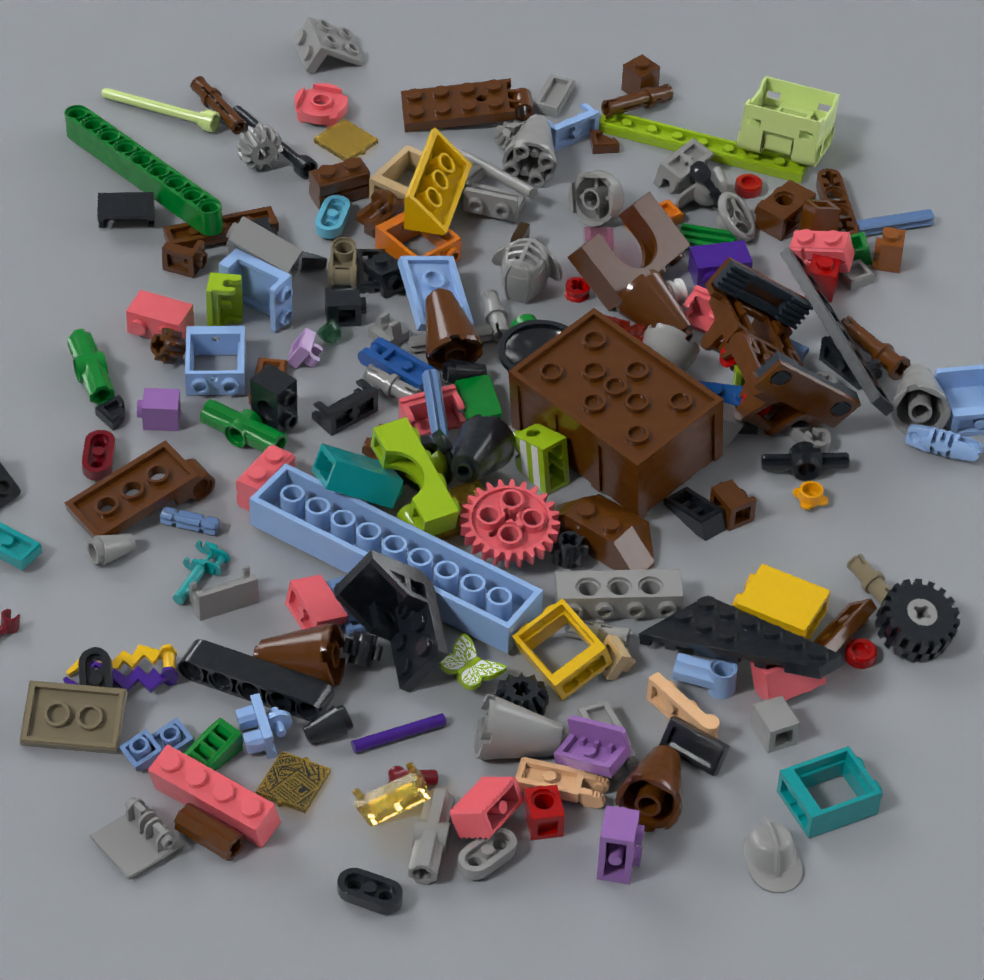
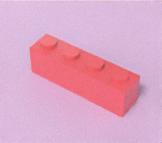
[148,744,281,848]

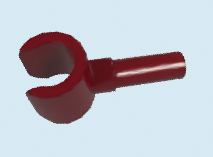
[0,609,20,637]

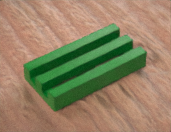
[680,223,736,250]

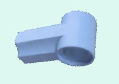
[672,653,738,699]

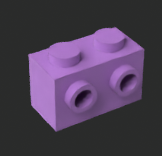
[596,805,645,885]

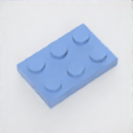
[398,256,474,331]

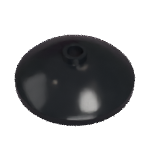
[498,320,568,371]

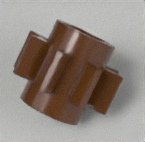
[150,327,186,365]

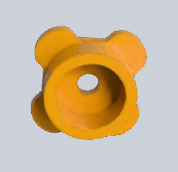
[793,481,828,510]

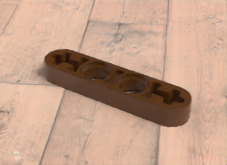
[816,168,858,235]

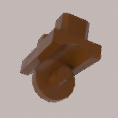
[356,189,405,238]

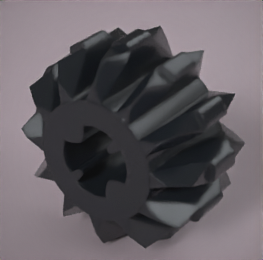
[494,671,549,716]

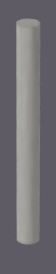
[459,149,537,198]

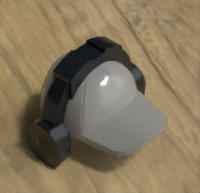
[676,161,727,209]

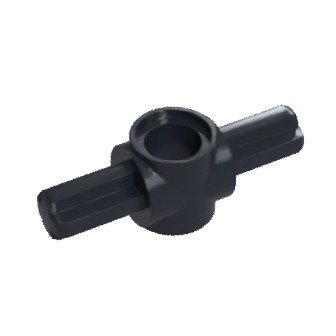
[761,441,850,481]

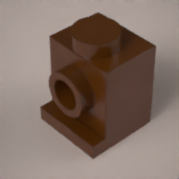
[710,479,757,531]

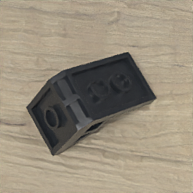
[333,550,449,693]

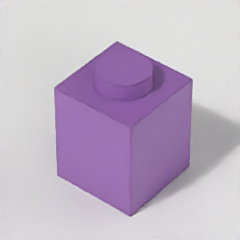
[137,388,181,431]

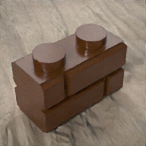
[309,157,370,210]

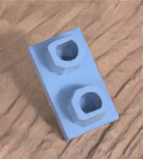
[235,693,292,759]

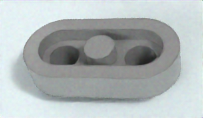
[458,827,517,880]

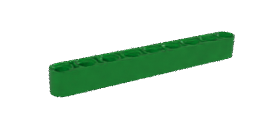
[64,105,224,236]

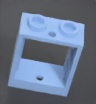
[185,326,246,395]

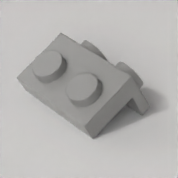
[463,183,525,222]

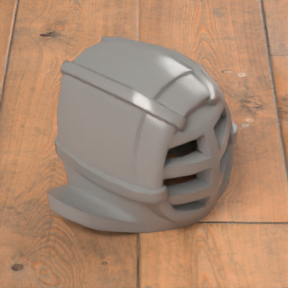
[492,238,562,304]

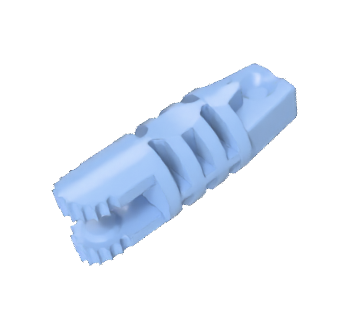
[905,424,984,462]

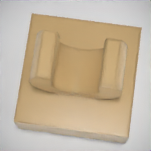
[602,634,636,681]

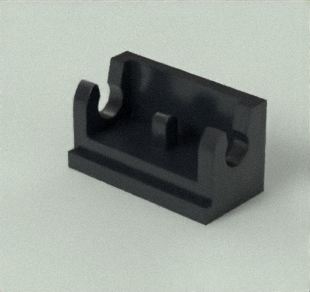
[97,192,155,228]
[819,336,883,390]
[312,379,378,436]

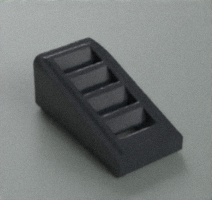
[663,487,727,541]

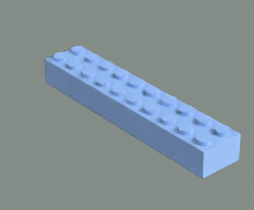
[249,463,543,654]

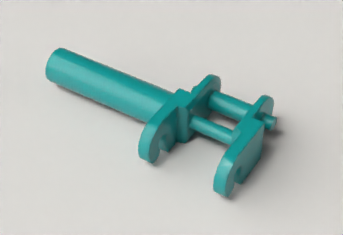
[173,540,231,605]

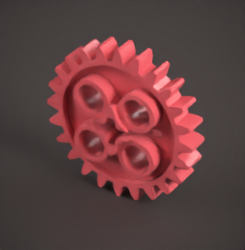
[459,479,560,568]

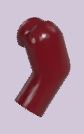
[388,766,438,789]

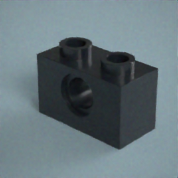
[250,364,298,433]

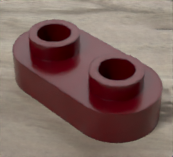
[82,430,116,480]

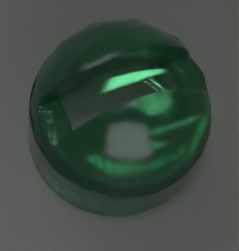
[316,319,342,344]

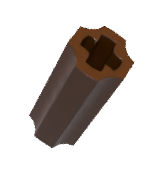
[174,803,245,861]

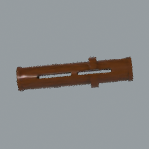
[190,76,247,134]
[601,84,674,117]

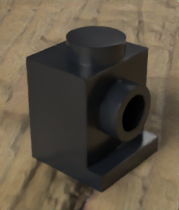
[325,287,367,328]

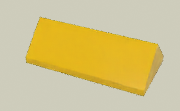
[404,128,472,236]

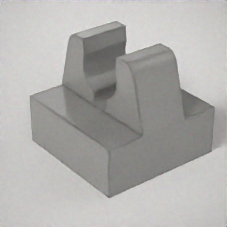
[369,311,409,346]

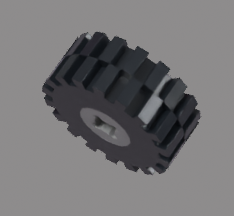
[875,578,960,662]

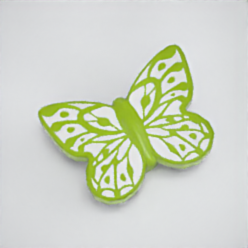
[439,634,507,690]

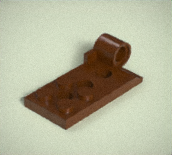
[64,440,215,539]

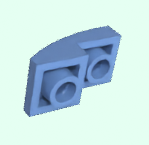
[119,717,195,771]

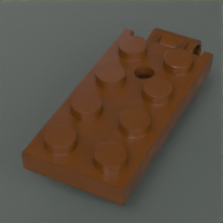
[401,78,534,132]

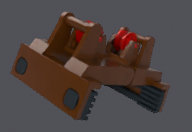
[701,257,861,437]

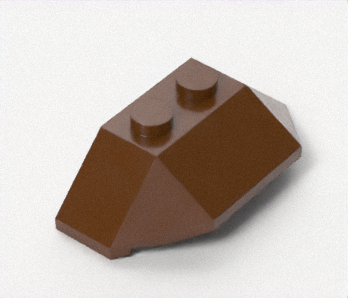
[554,494,655,570]

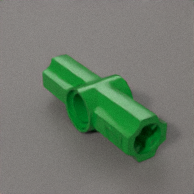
[67,329,115,406]
[200,399,287,452]

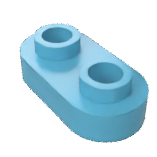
[315,195,350,239]

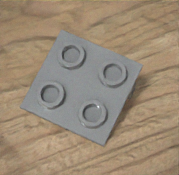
[90,797,184,879]

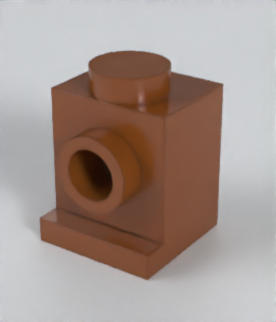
[872,227,906,273]

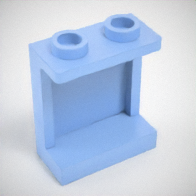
[219,248,293,332]
[934,364,984,437]

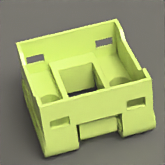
[737,76,840,167]

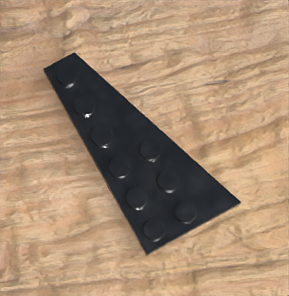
[639,595,843,679]

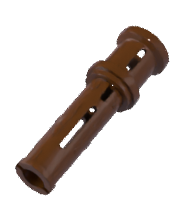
[841,316,911,380]

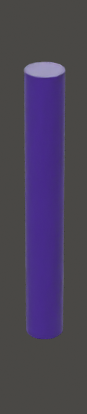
[351,713,447,753]

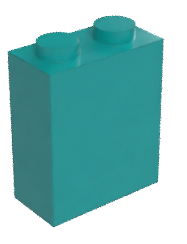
[311,443,404,509]

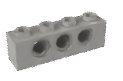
[554,569,684,620]

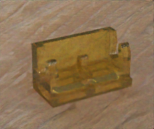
[352,762,430,827]

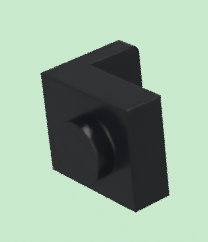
[363,252,405,299]

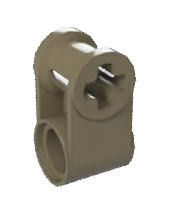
[328,237,357,288]

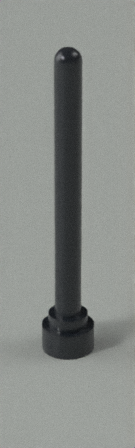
[233,105,318,180]

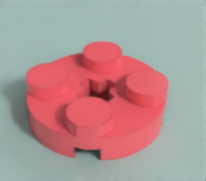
[294,83,348,127]

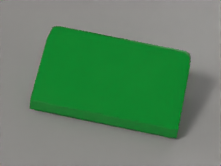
[454,375,503,419]

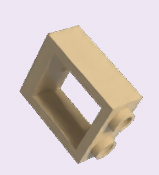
[369,145,423,212]

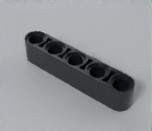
[178,639,335,722]

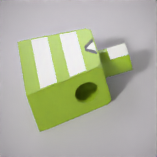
[513,424,570,495]

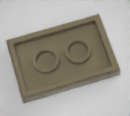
[19,680,128,754]

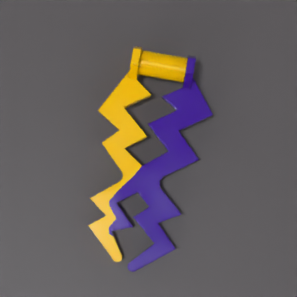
[63,644,178,693]

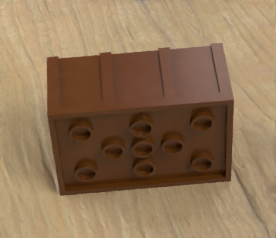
[508,308,723,518]

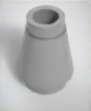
[87,534,136,566]

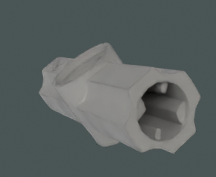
[408,788,455,885]

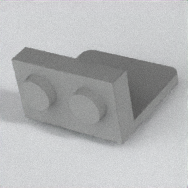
[293,17,364,74]

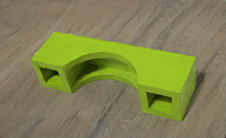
[371,417,460,536]

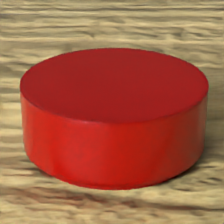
[735,174,763,199]
[844,638,877,669]

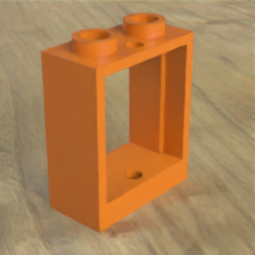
[375,212,462,263]

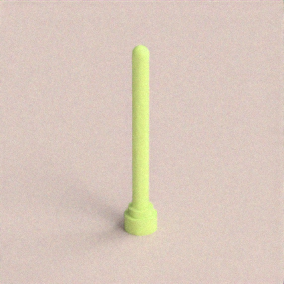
[101,88,220,133]

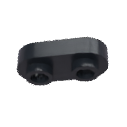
[78,647,114,688]
[337,868,403,914]

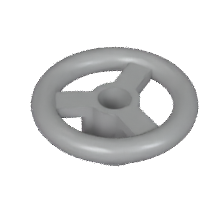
[716,192,756,242]

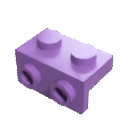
[553,715,631,778]

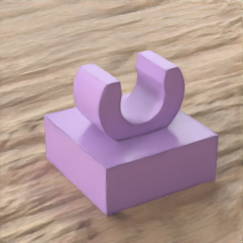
[287,327,323,369]

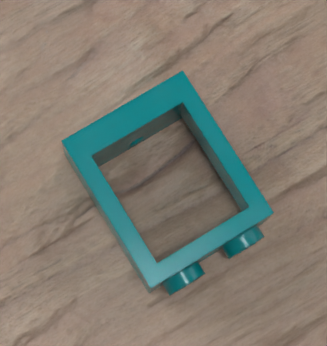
[777,746,883,839]

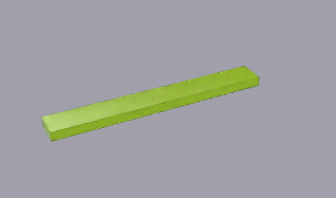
[599,113,809,184]

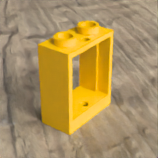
[512,598,613,701]

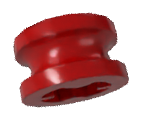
[564,277,591,303]

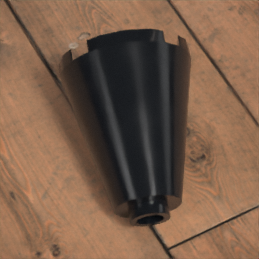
[451,414,515,483]

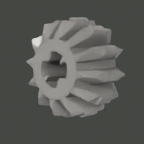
[236,122,283,170]

